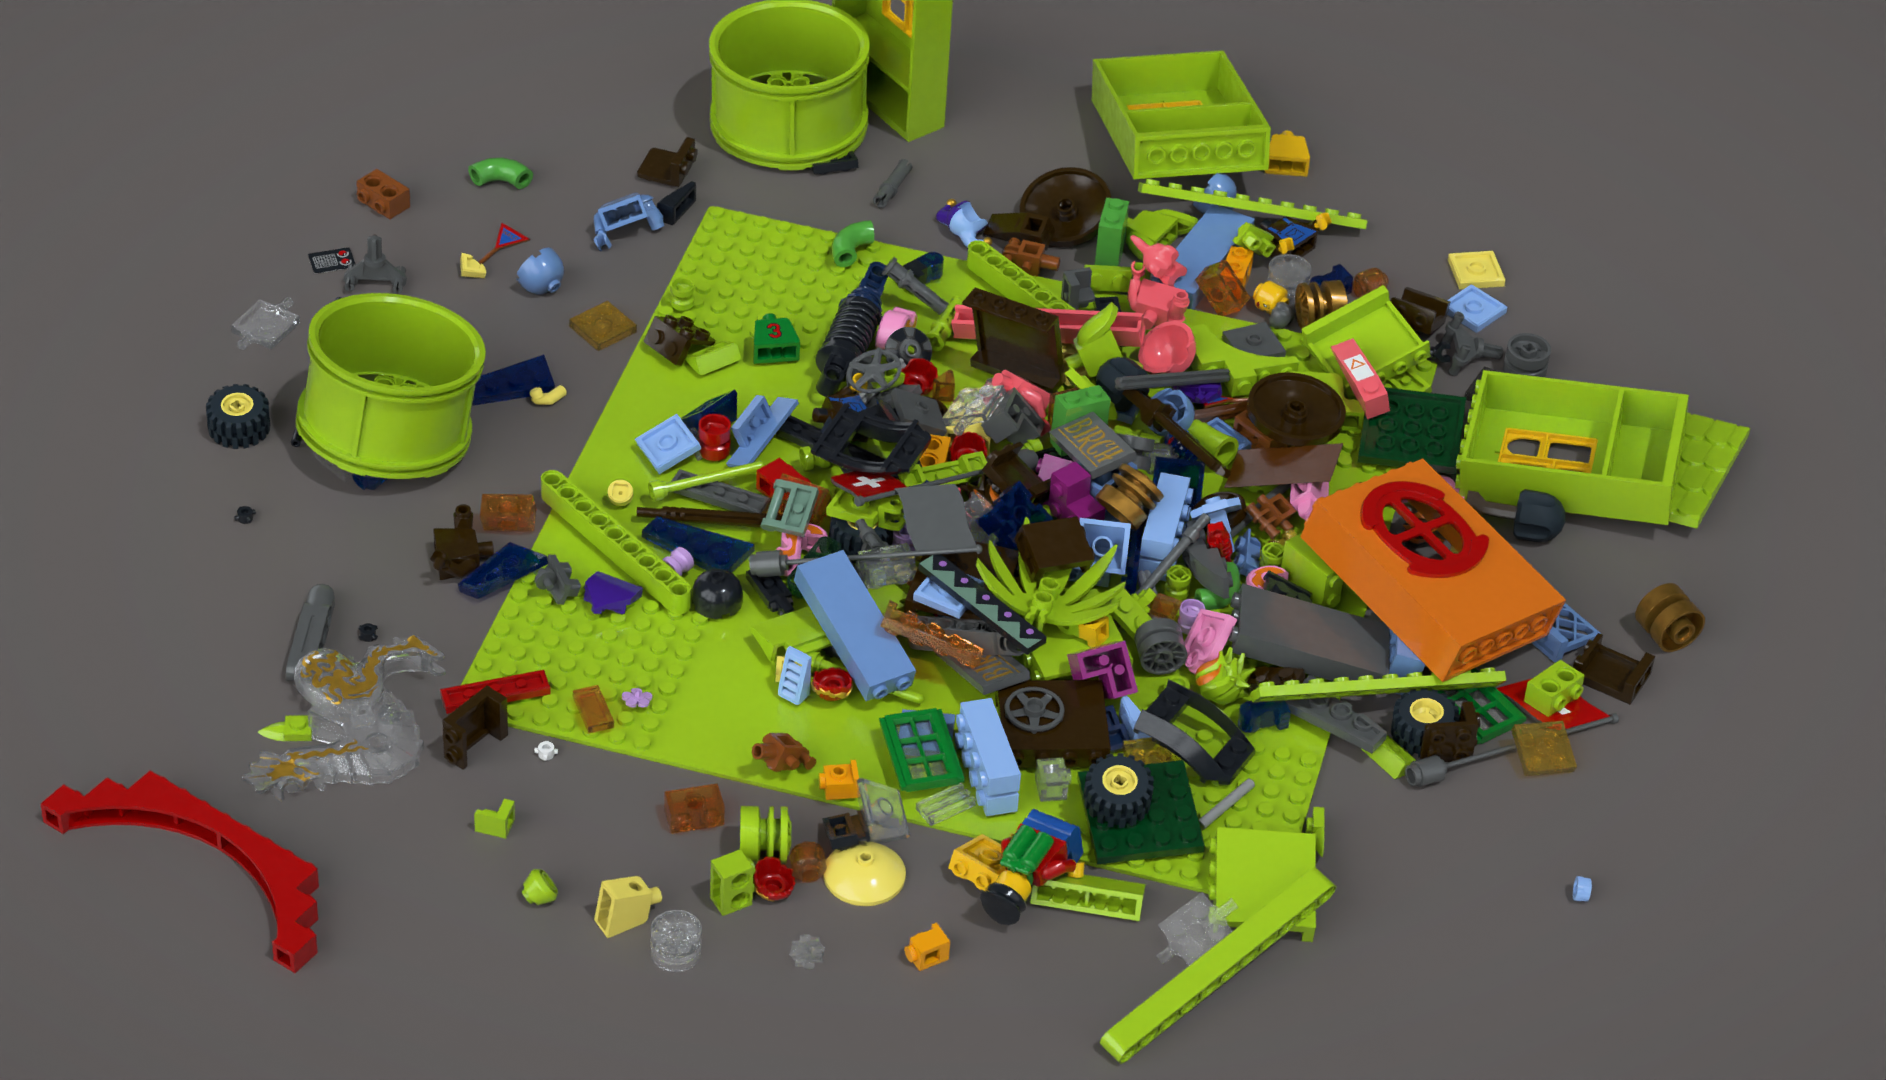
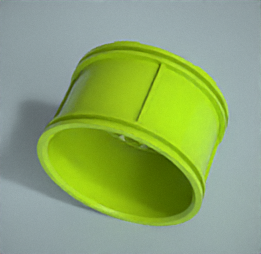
[709,0,870,170]
[296,293,486,479]

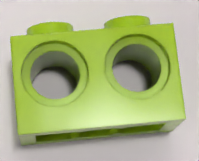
[1524,659,1585,717]
[710,849,756,916]

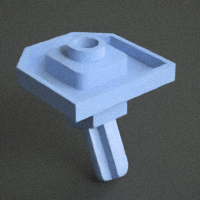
[1190,496,1242,552]

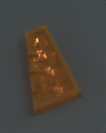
[880,600,984,667]

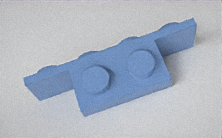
[727,395,799,467]

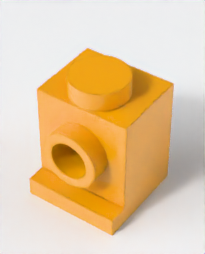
[818,760,859,800]
[904,922,950,971]

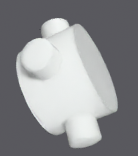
[534,741,558,761]

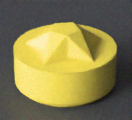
[608,480,633,506]

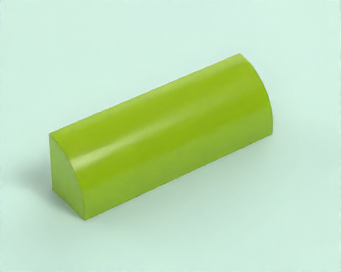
[1030,873,1146,921]

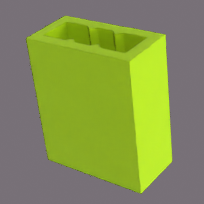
[1281,533,1343,608]

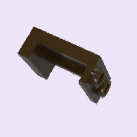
[1390,287,1451,334]
[982,442,1051,512]
[1014,516,1095,582]
[1573,633,1655,705]
[442,685,508,769]

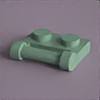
[760,479,819,537]

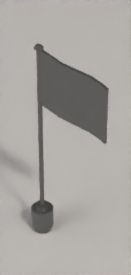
[749,484,983,577]

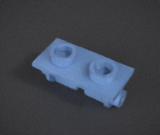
[1233,528,1261,577]

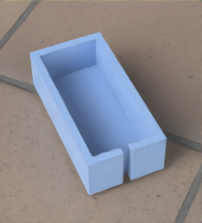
[1138,472,1194,581]
[955,698,1021,816]

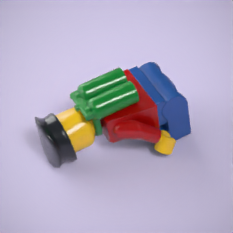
[980,809,1085,925]

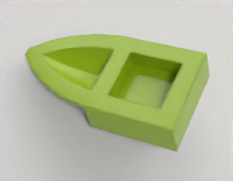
[258,715,313,741]
[1306,807,1325,857]

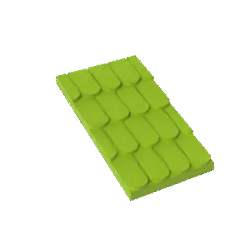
[1669,412,1750,529]

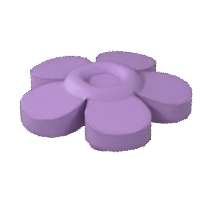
[622,688,652,708]

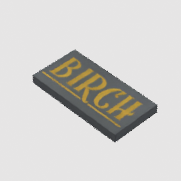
[1049,412,1137,479]
[934,651,1030,695]

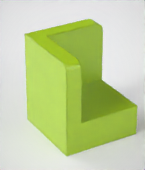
[474,799,515,839]

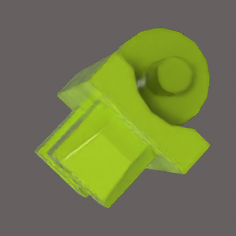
[1232,222,1276,258]

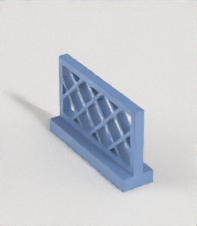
[1532,603,1601,663]

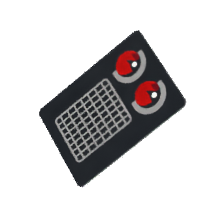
[308,247,355,274]

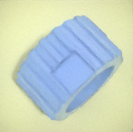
[1573,876,1592,902]

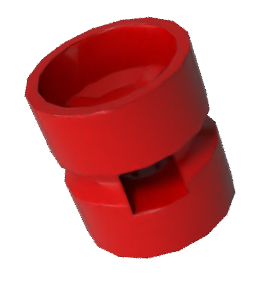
[698,414,731,461]

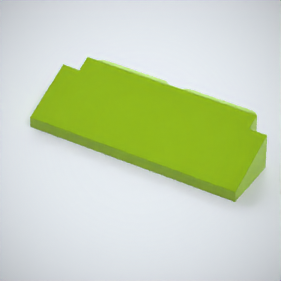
[751,578,907,662]

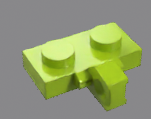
[1103,587,1156,641]

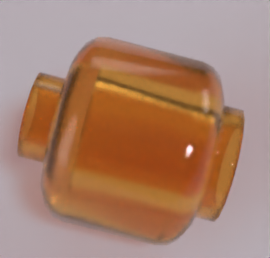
[1352,267,1389,298]
[789,841,827,883]

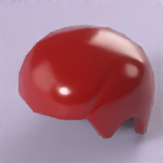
[901,358,938,396]

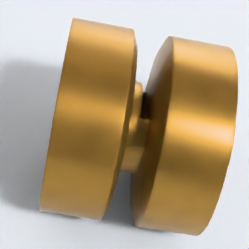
[1635,583,1705,652]

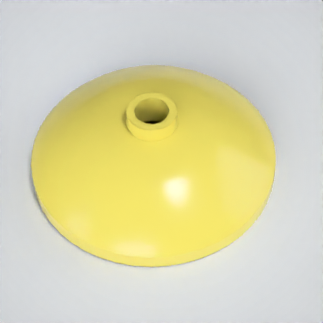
[823,841,906,906]

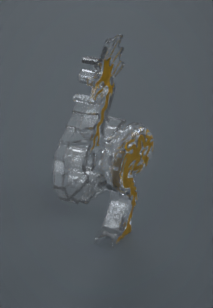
[242,634,446,802]

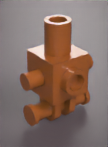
[1002,238,1061,277]
[1244,493,1296,540]
[752,733,816,772]

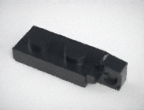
[746,570,794,616]

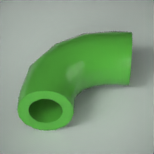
[468,157,533,189]
[832,220,874,267]
[1194,562,1241,610]

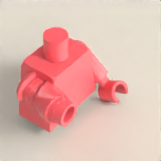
[1127,261,1190,330]
[979,369,1053,437]

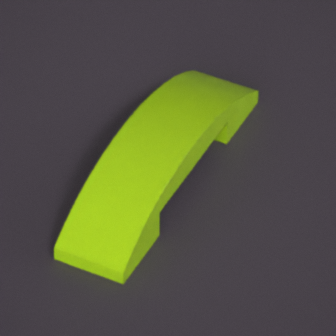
[898,451,987,487]

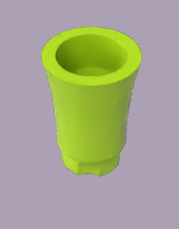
[1186,419,1239,466]

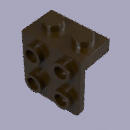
[637,137,698,187]
[643,315,716,366]
[1420,702,1480,762]

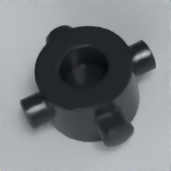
[234,506,256,524]
[358,623,378,642]

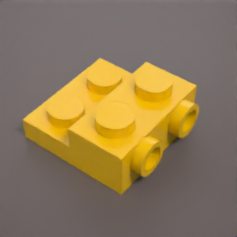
[948,834,1006,891]

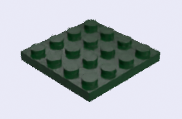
[1358,387,1466,475]
[1077,760,1205,865]

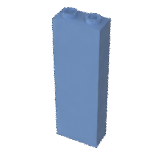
[1151,204,1255,310]
[794,550,916,701]

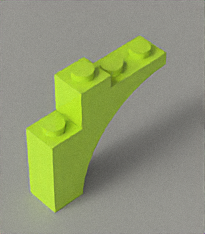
[1188,324,1299,397]

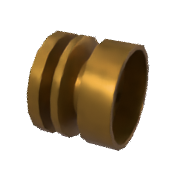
[1295,280,1348,331]
[1095,463,1164,531]

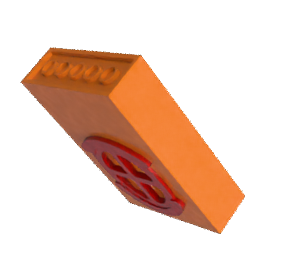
[1300,459,1566,682]

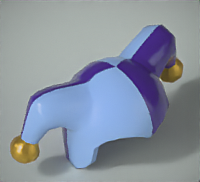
[936,199,992,248]

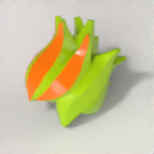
[1195,647,1256,705]

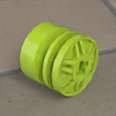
[740,806,792,864]

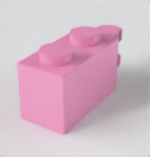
[1290,482,1329,521]

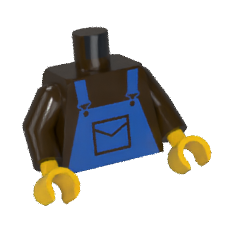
[1259,212,1332,267]
[812,373,869,443]

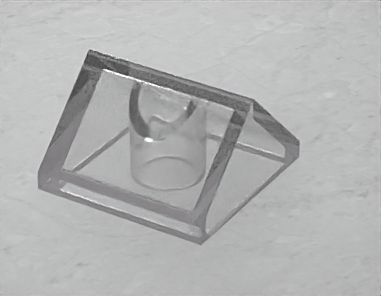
[857,778,911,844]

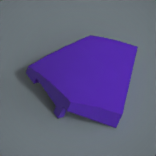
[1171,382,1222,404]
[584,571,643,614]

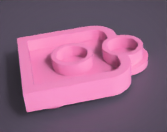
[1184,609,1237,674]

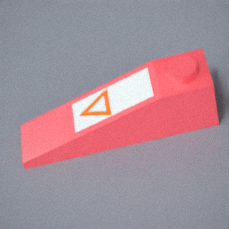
[1331,338,1390,419]

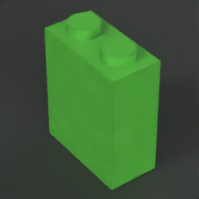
[1095,197,1129,266]
[1050,385,1111,457]

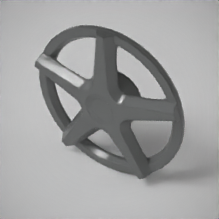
[847,347,902,393]
[1005,687,1065,734]

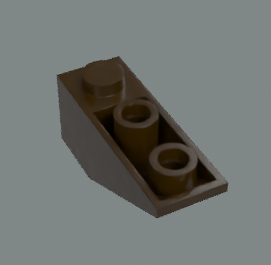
[984,212,1055,250]

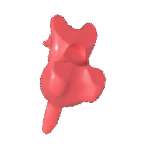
[1130,235,1187,287]

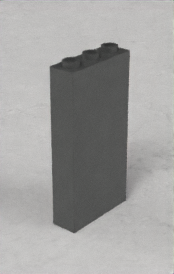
[1229,583,1389,681]

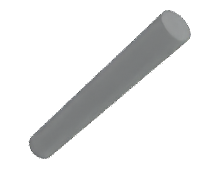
[1199,778,1255,830]

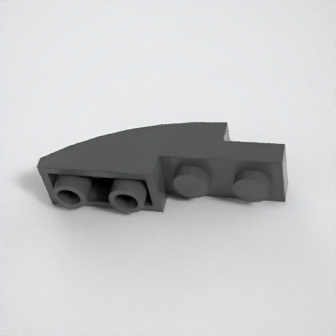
[1182,520,1233,599]

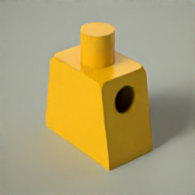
[1265,130,1310,177]

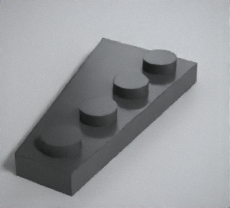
[1282,675,1387,753]

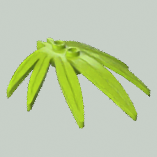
[976,517,1126,633]

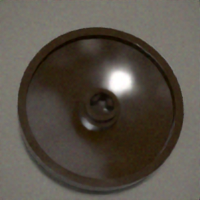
[1020,167,1112,247]
[1247,372,1346,447]

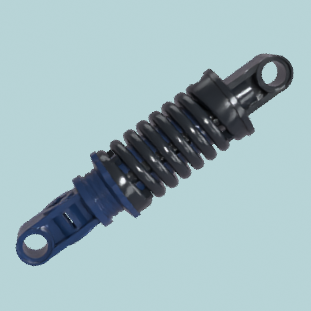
[816,262,888,397]

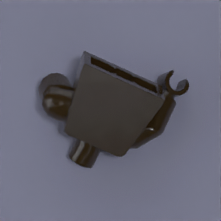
[430,504,494,580]

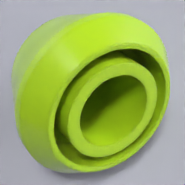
[522,869,558,905]

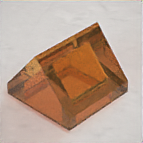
[932,369,955,402]
[1149,593,1182,620]

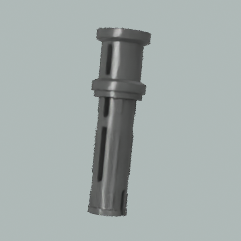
[881,257,949,315]

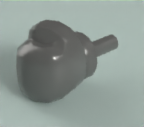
[1269,301,1296,329]

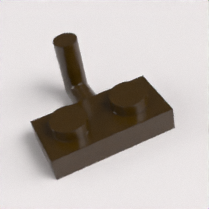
[1247,666,1306,704]

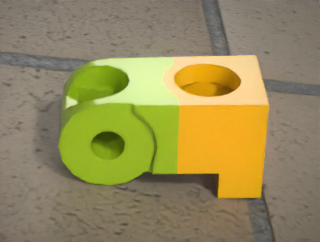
[1057,605,1109,648]

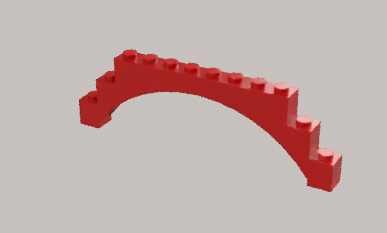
[40,770,319,973]

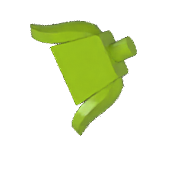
[1126,209,1199,261]
[1065,302,1143,378]

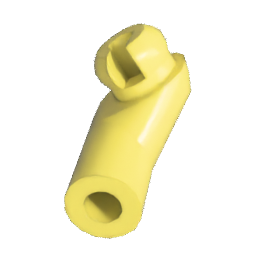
[529,385,567,405]

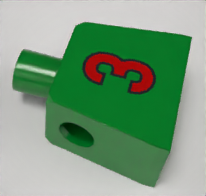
[753,313,800,364]

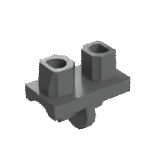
[534,555,581,604]

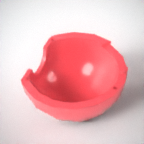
[1138,321,1196,374]

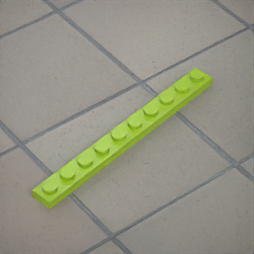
[1138,179,1368,229]
[1251,667,1506,703]

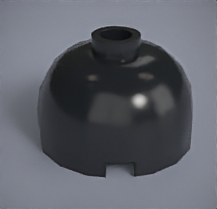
[691,568,743,619]

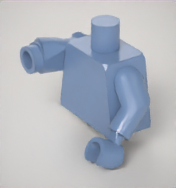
[594,193,665,251]

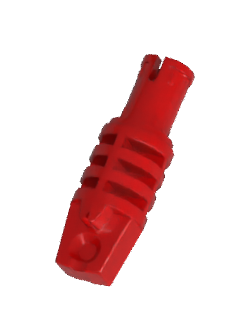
[1207,521,1233,562]

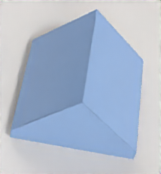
[1074,518,1131,575]

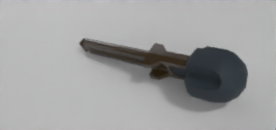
[1096,357,1231,479]
[1360,482,1565,542]

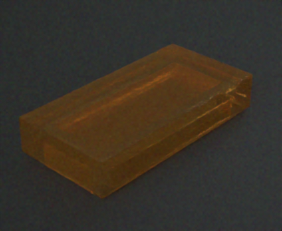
[573,685,614,733]

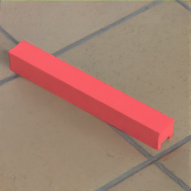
[951,305,1146,347]

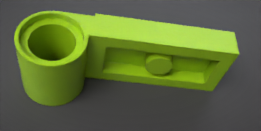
[1084,262,1151,292]

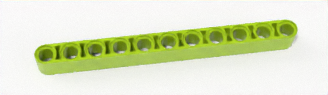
[1100,867,1337,1064]

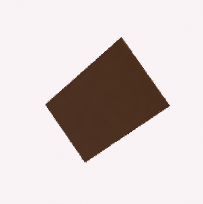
[1224,443,1343,488]

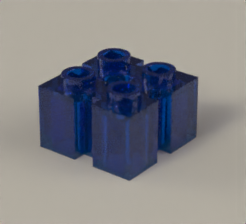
[975,481,1053,551]

